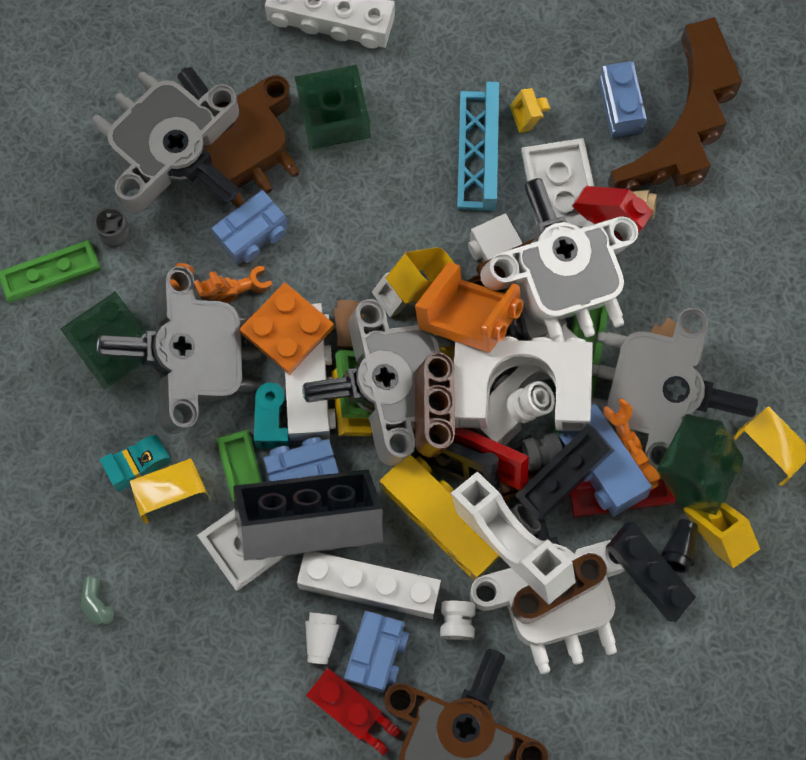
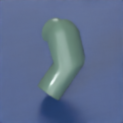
[80,577,114,625]

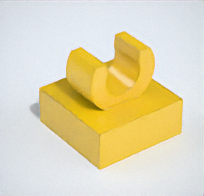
[509,88,551,133]

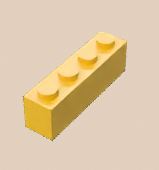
[380,454,501,581]

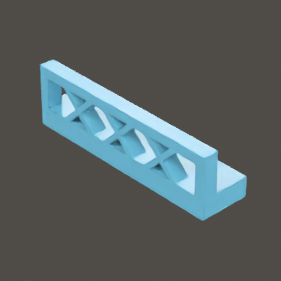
[457,82,499,211]

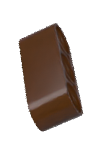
[415,352,455,458]
[511,553,607,624]

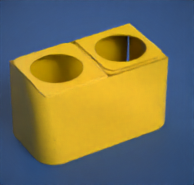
[385,247,455,304]
[734,406,806,486]
[130,458,210,524]

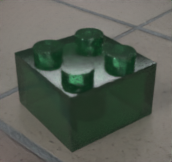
[295,65,371,150]
[60,291,146,390]
[657,414,744,515]

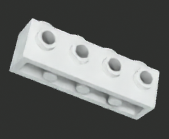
[265,0,395,48]

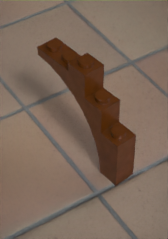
[608,17,742,191]

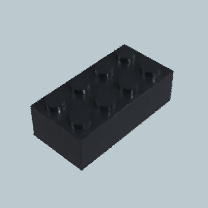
[233,469,383,561]

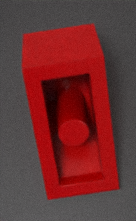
[572,186,653,241]

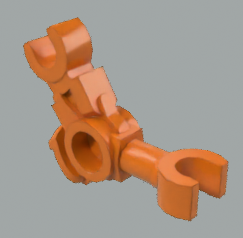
[194,266,272,303]
[603,398,661,490]

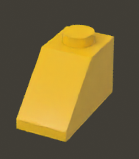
[683,491,760,568]

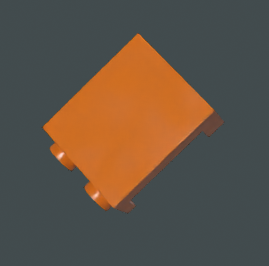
[415,262,524,353]

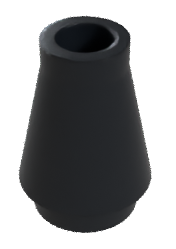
[661,519,698,573]

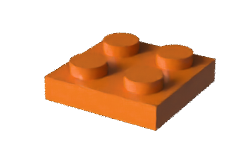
[239,282,335,375]

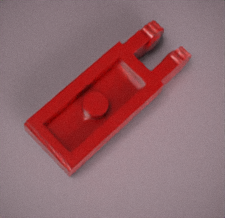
[306,668,402,756]

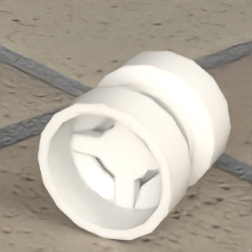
[507,381,555,423]
[440,601,476,640]

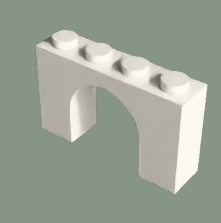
[454,337,593,431]

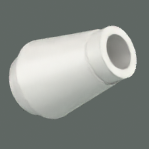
[305,612,339,664]

